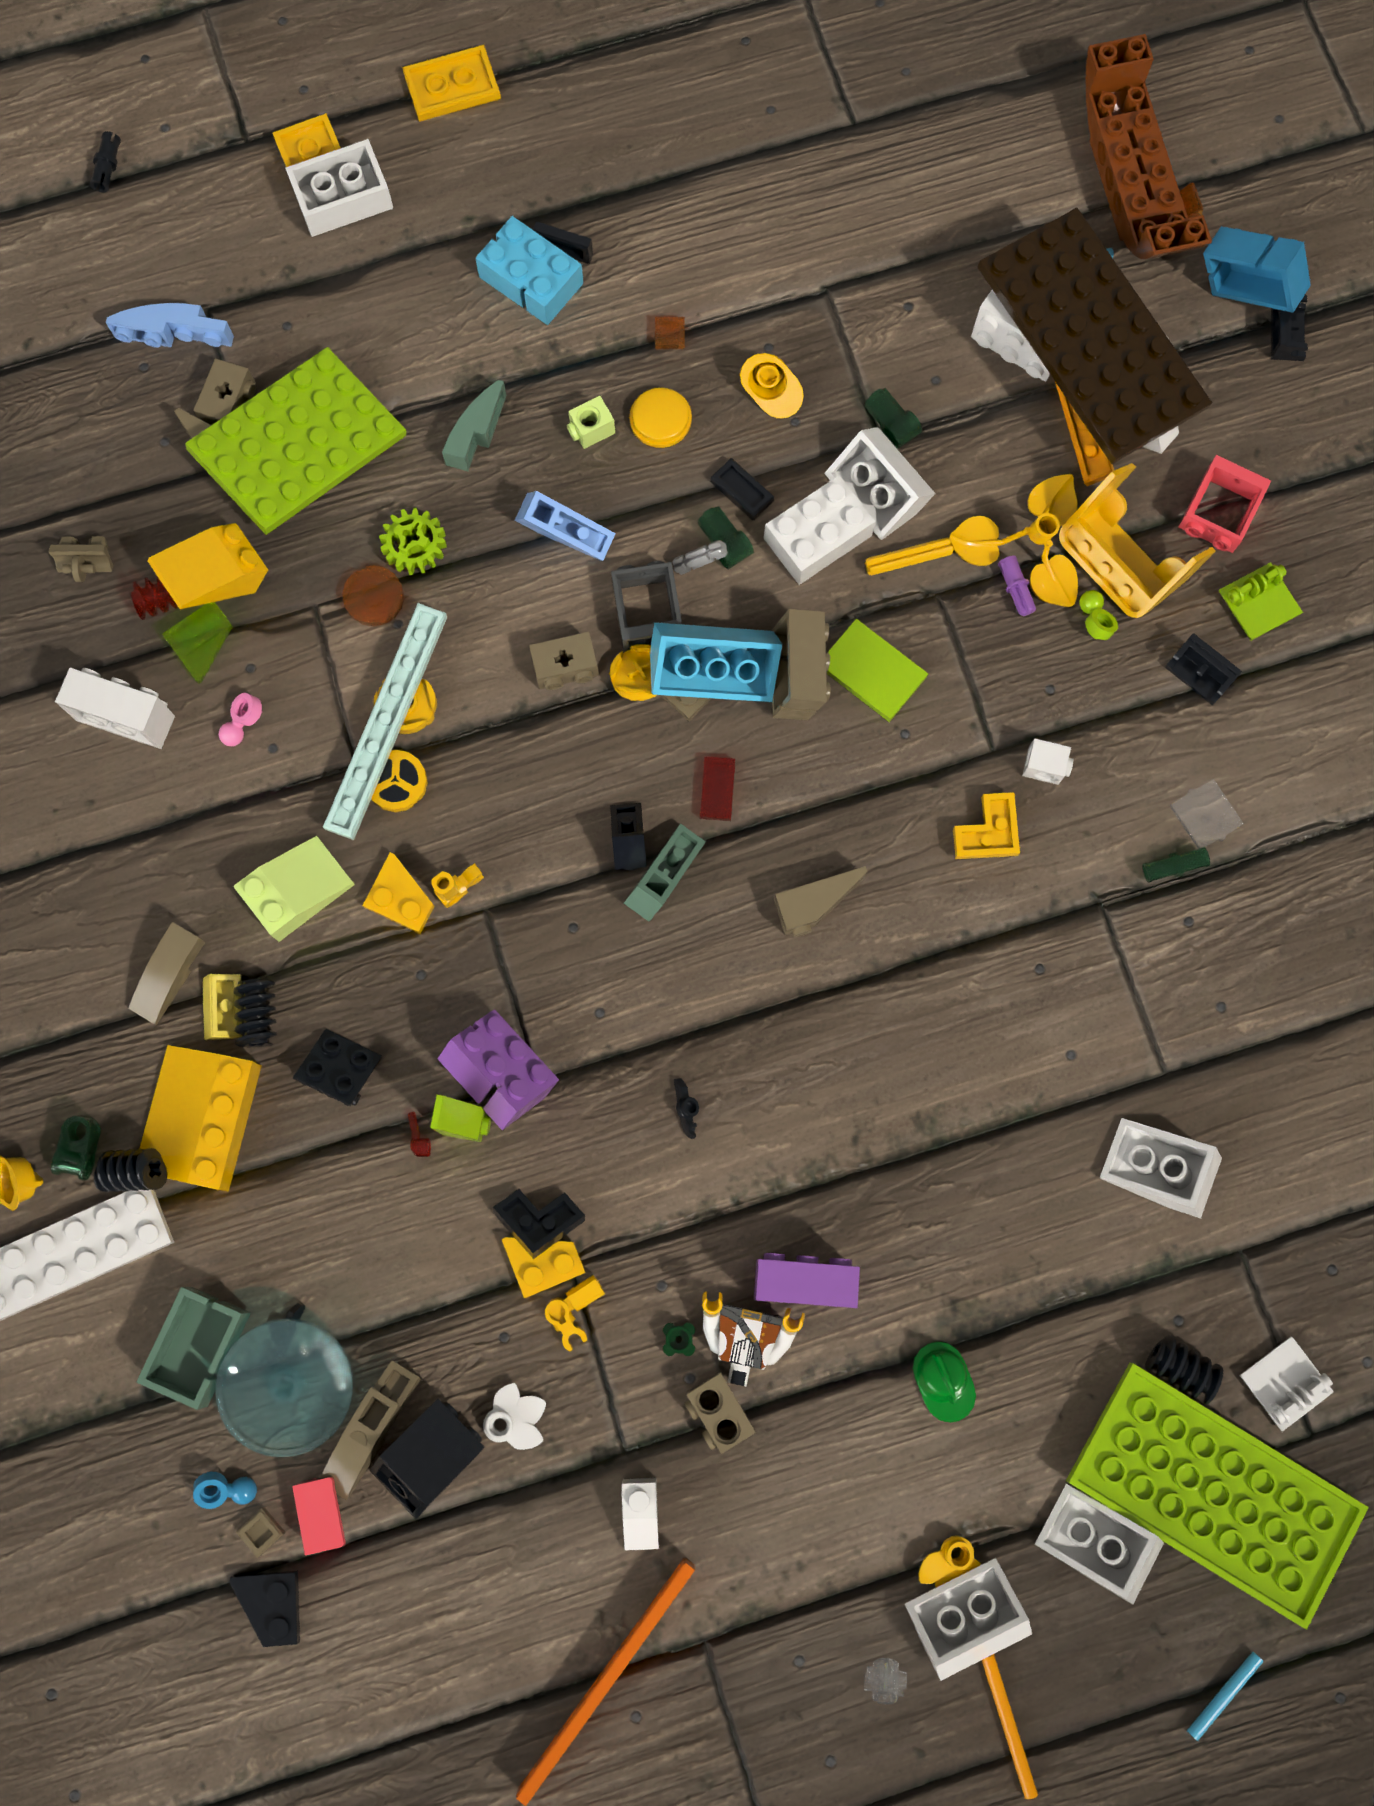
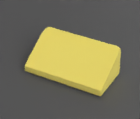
[203,974,242,1040]

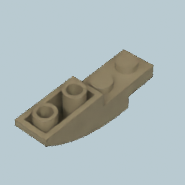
[320,1360,421,1501]

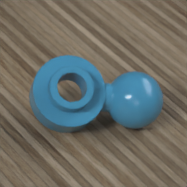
[193,1472,257,1509]

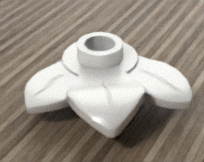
[483,1383,546,1450]

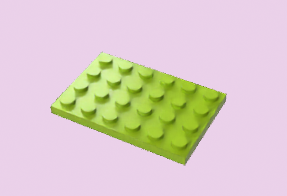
[185,347,406,535]

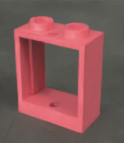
[1178,455,1271,553]

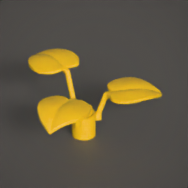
[949,474,1078,607]

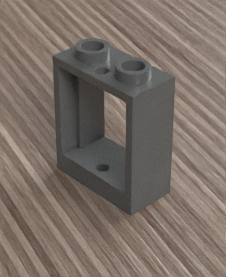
[611,561,682,651]

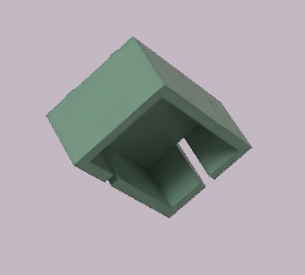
[136,1287,251,1410]

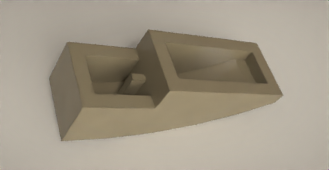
[128,922,205,1025]

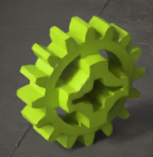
[379,508,447,575]

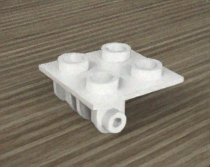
[1239,1336,1334,1432]

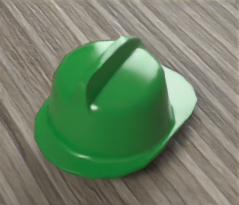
[913,1342,976,1423]

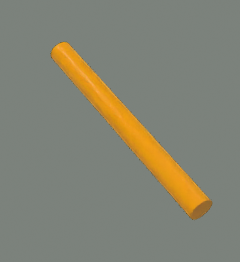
[982,1654,1038,1799]

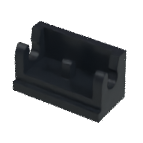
[1271,294,1308,361]
[1165,633,1242,705]

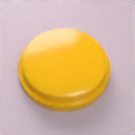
[630,388,692,448]

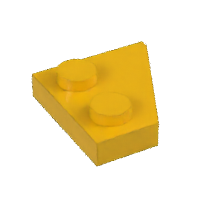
[362,852,435,934]
[501,1237,586,1299]

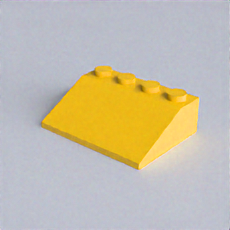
[139,1045,262,1192]

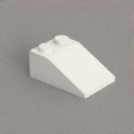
[1100,1118,1222,1218]
[1035,1484,1164,1605]

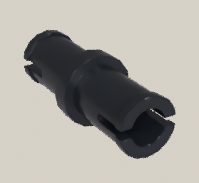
[90,131,121,193]

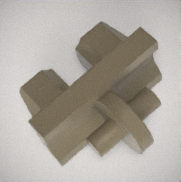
[49,536,114,582]

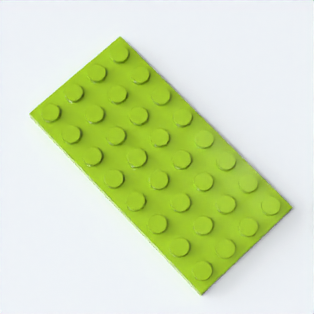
[1066,1363,1369,1630]

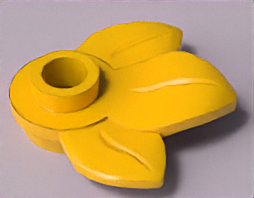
[918,1536,982,1588]

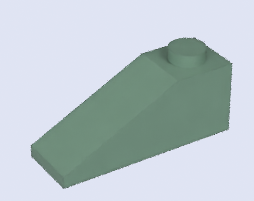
[624,823,705,921]

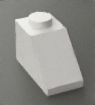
[622,1478,659,1550]

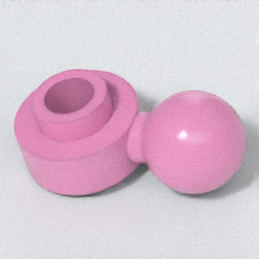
[219,693,262,747]

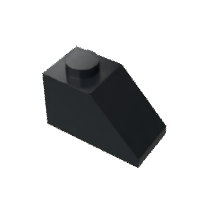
[610,803,647,870]

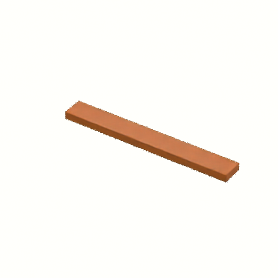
[516,1558,695,1806]

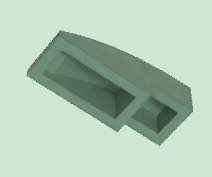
[442,380,507,472]

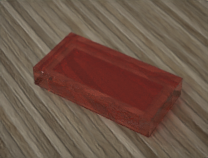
[700,757,735,821]

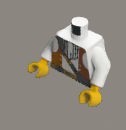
[702,1291,805,1386]

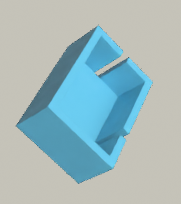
[475,216,584,326]

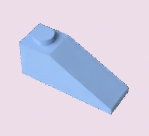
[515,491,616,561]

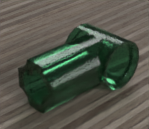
[864,388,922,449]
[698,506,754,570]

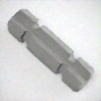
[672,540,728,575]

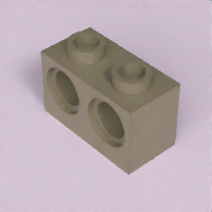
[684,1372,756,1454]

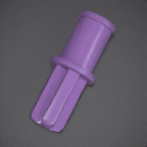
[998,555,1036,616]

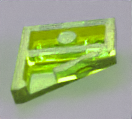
[162,602,233,684]

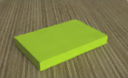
[826,619,928,722]

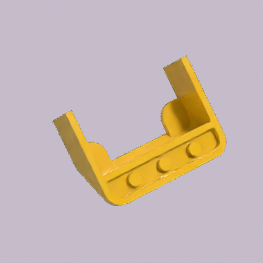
[1059,463,1216,618]

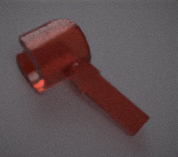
[407,1112,431,1157]

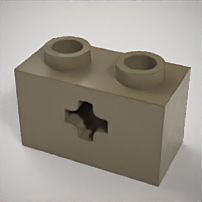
[193,358,256,425]
[529,632,599,690]

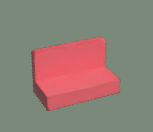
[292,1477,346,1556]

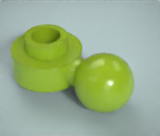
[1079,590,1118,640]

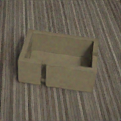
[771,609,831,720]

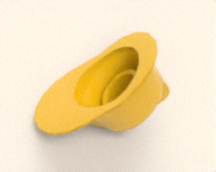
[740,353,804,418]
[0,1155,43,1211]

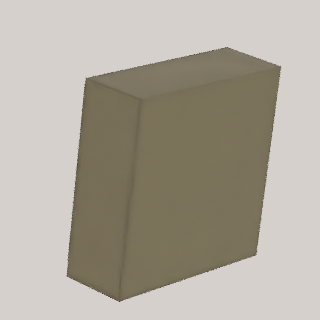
[236,1507,286,1558]

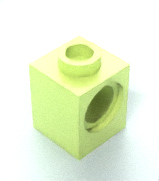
[567,396,615,449]

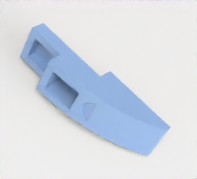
[105,303,234,348]

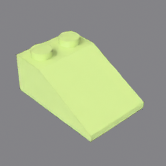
[233,836,355,942]

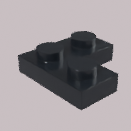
[493,1189,585,1259]

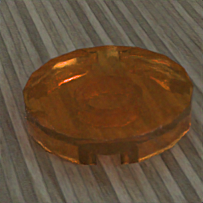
[342,565,404,626]

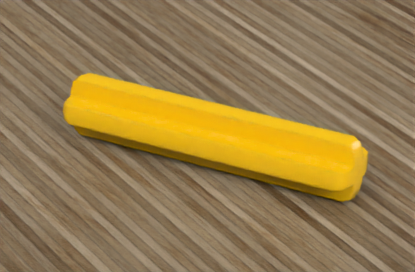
[865,537,954,576]

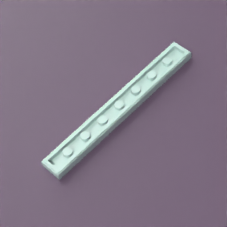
[323,603,448,840]

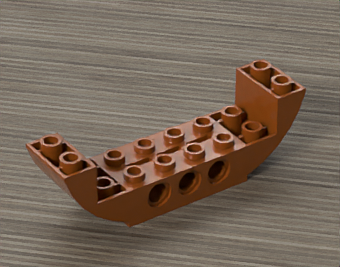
[1086,34,1212,259]

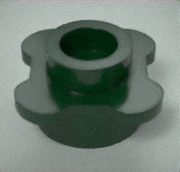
[663,1323,695,1356]

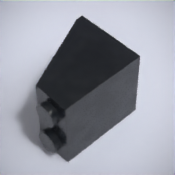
[370,1399,485,1519]

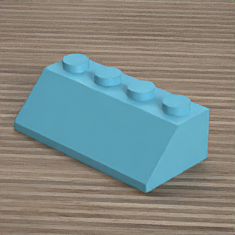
[650,622,783,702]

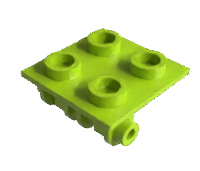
[1218,562,1303,641]

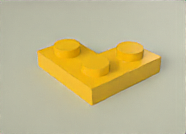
[953,792,1020,859]

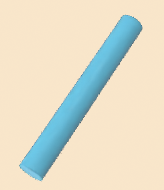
[1186,1651,1264,1741]

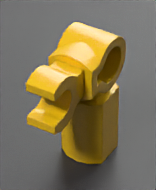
[431,863,484,908]
[545,1275,605,1352]

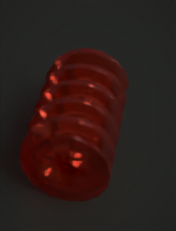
[131,575,179,620]

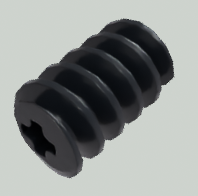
[234,979,277,1048]
[94,1148,168,1192]
[1145,1335,1224,1405]

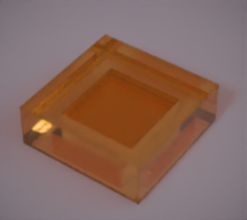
[655,317,685,349]

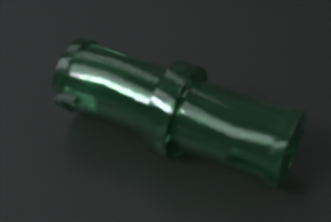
[1142,847,1210,883]

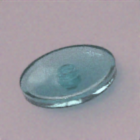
[215,1319,353,1457]

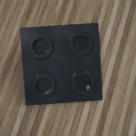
[293,1029,382,1106]

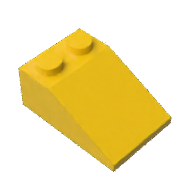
[148,523,268,609]

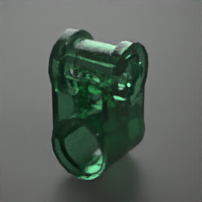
[51,1116,101,1181]

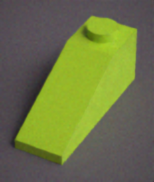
[430,1095,491,1142]

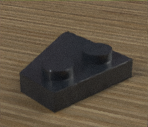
[230,1570,300,1647]

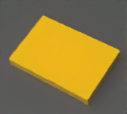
[402,45,501,122]

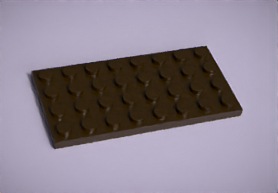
[977,208,1213,464]

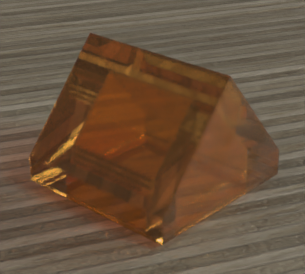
[1180,182,1203,218]

